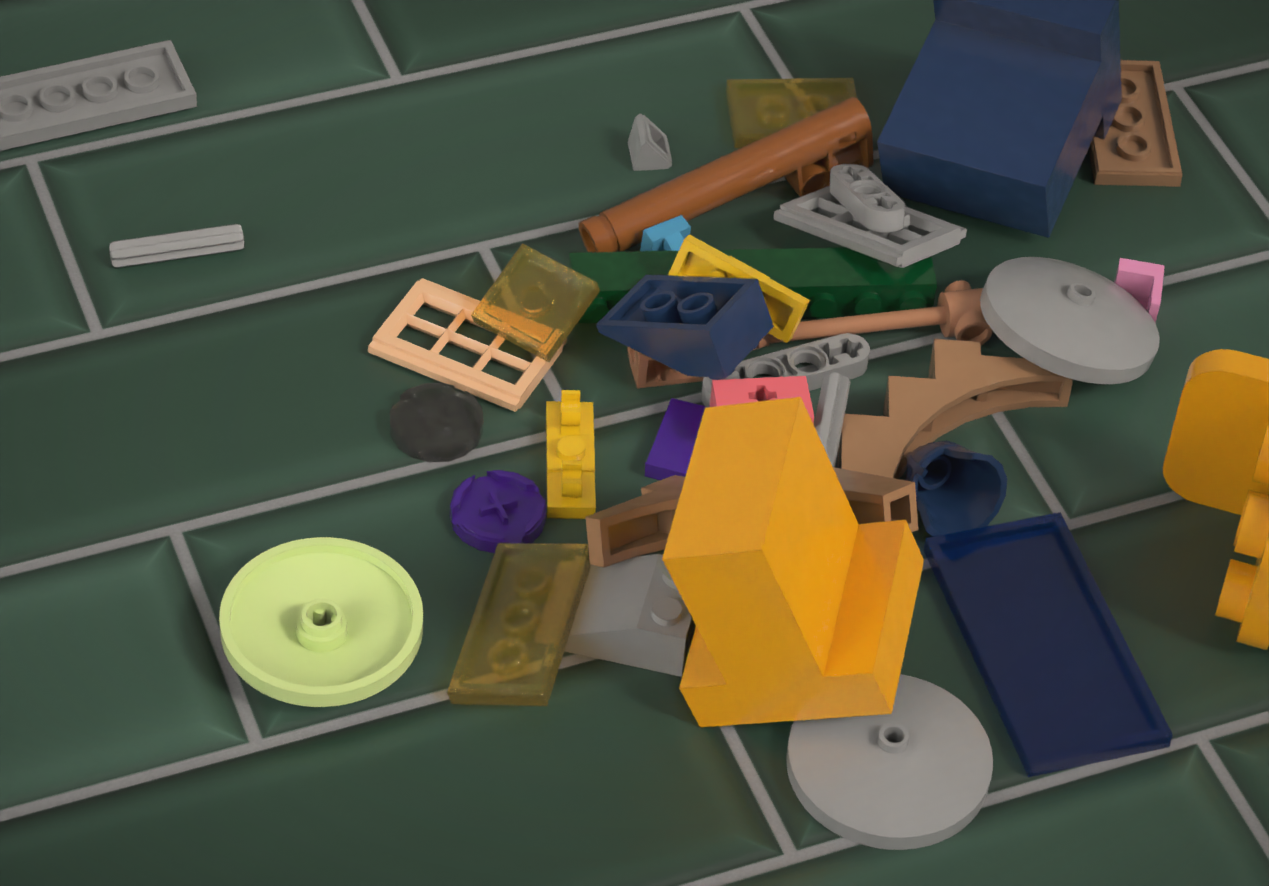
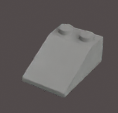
[536,554,696,677]

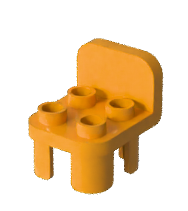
[1163,349,1269,650]

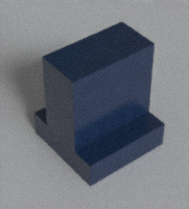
[877,0,1122,238]

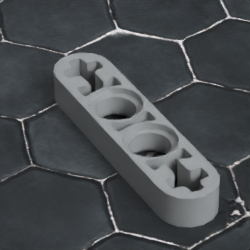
[701,333,870,407]

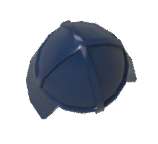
[906,440,1007,543]

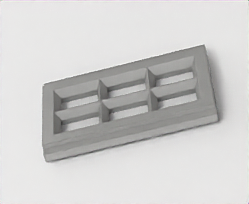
[774,186,967,268]

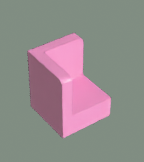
[1114,258,1165,323]

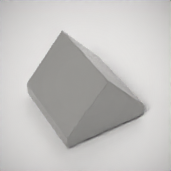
[628,113,672,171]

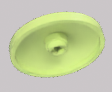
[219,537,423,707]

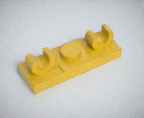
[668,234,810,343]
[546,390,596,519]

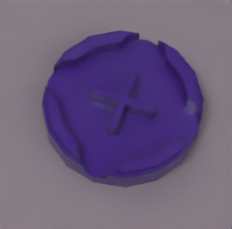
[450,470,547,554]

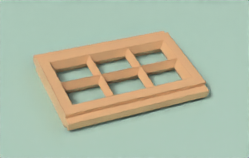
[368,278,567,412]

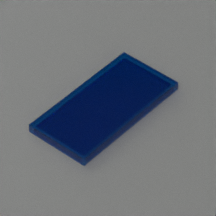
[924,512,1173,778]

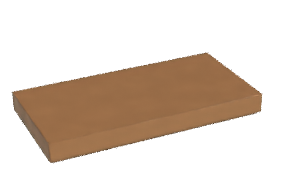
[1088,60,1183,187]

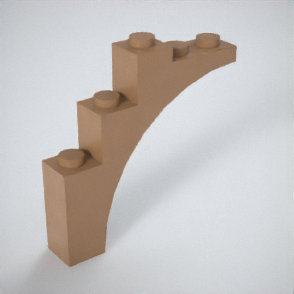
[837,339,1073,479]
[585,467,918,567]

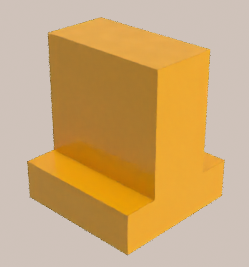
[662,397,924,728]

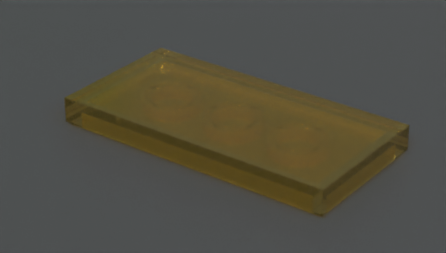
[447,543,591,706]

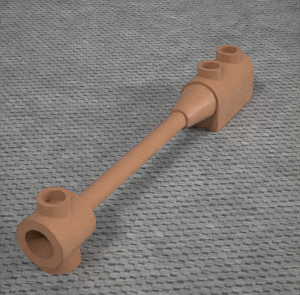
[627,281,992,389]

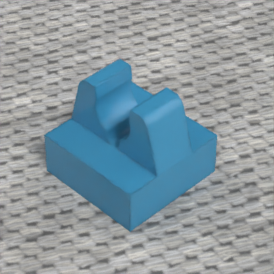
[640,215,691,251]

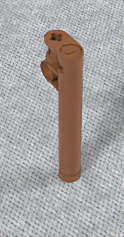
[579,97,874,252]

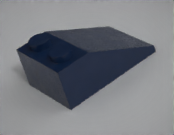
[596,275,774,380]

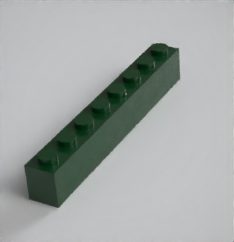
[568,247,937,324]

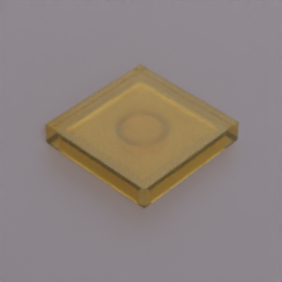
[471,243,600,362]

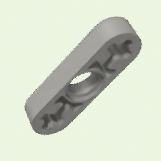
[829,164,905,233]

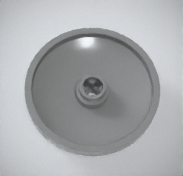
[980,257,1160,384]
[786,674,993,850]

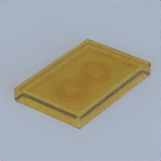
[726,78,857,148]

